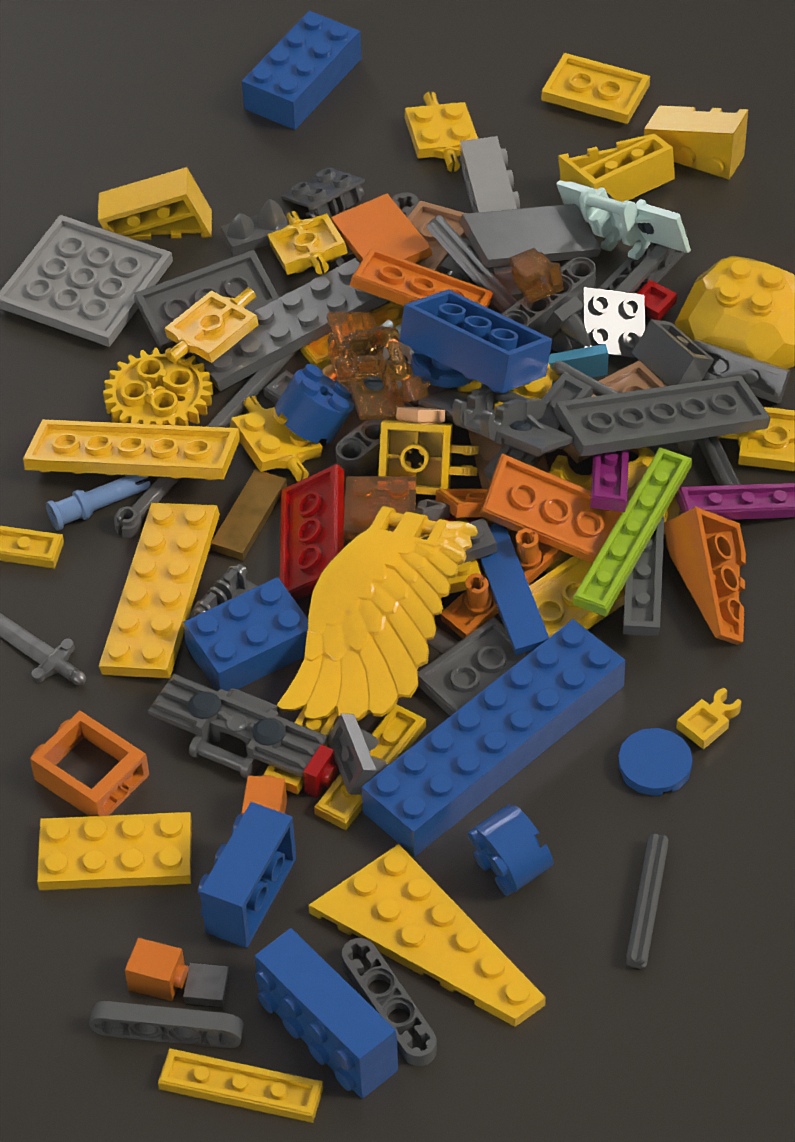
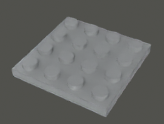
[0,215,173,347]

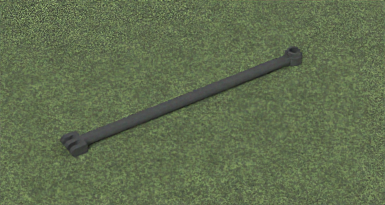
[114,349,299,538]

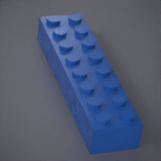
[361,619,626,857]

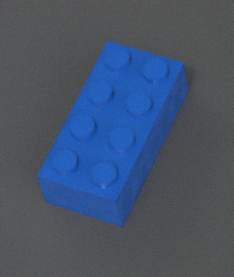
[242,11,361,130]
[399,289,552,393]
[255,928,398,1099]

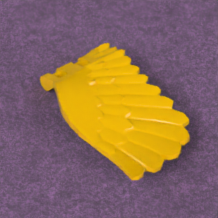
[277,506,478,721]

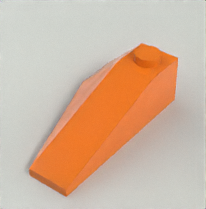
[664,507,746,645]

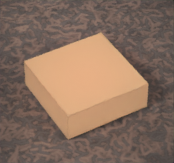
[396,407,445,424]

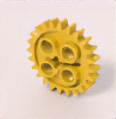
[103,348,213,426]

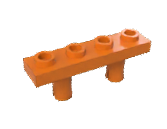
[440,528,564,639]

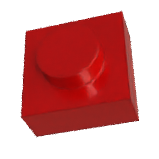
[636,280,677,321]
[303,744,338,798]

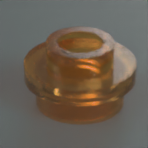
[396,375,431,402]

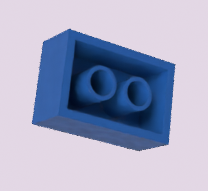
[183,577,308,692]
[198,802,296,948]

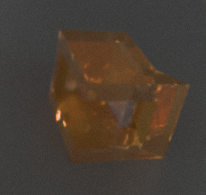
[509,247,564,303]

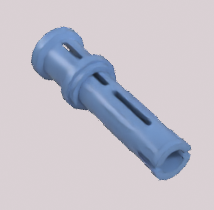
[46,475,150,531]

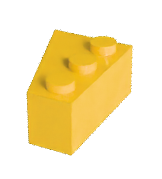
[644,106,748,180]
[558,133,675,202]
[98,167,212,240]

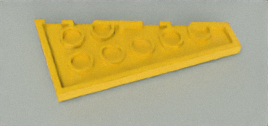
[308,844,546,1027]

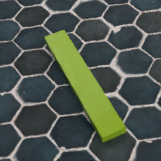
[573,448,692,617]

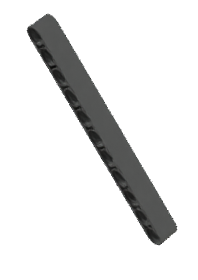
[335,257,596,483]

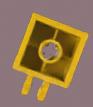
[378,420,479,495]

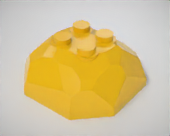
[674,256,795,369]

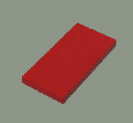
[280,464,344,600]

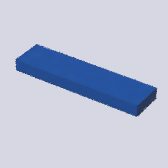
[478,523,549,655]

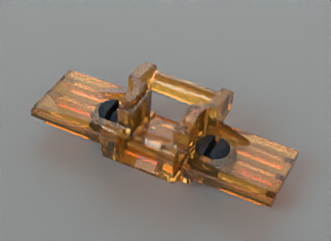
[326,312,413,420]

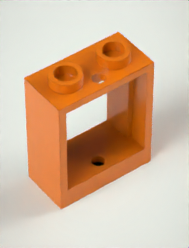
[30,710,149,816]

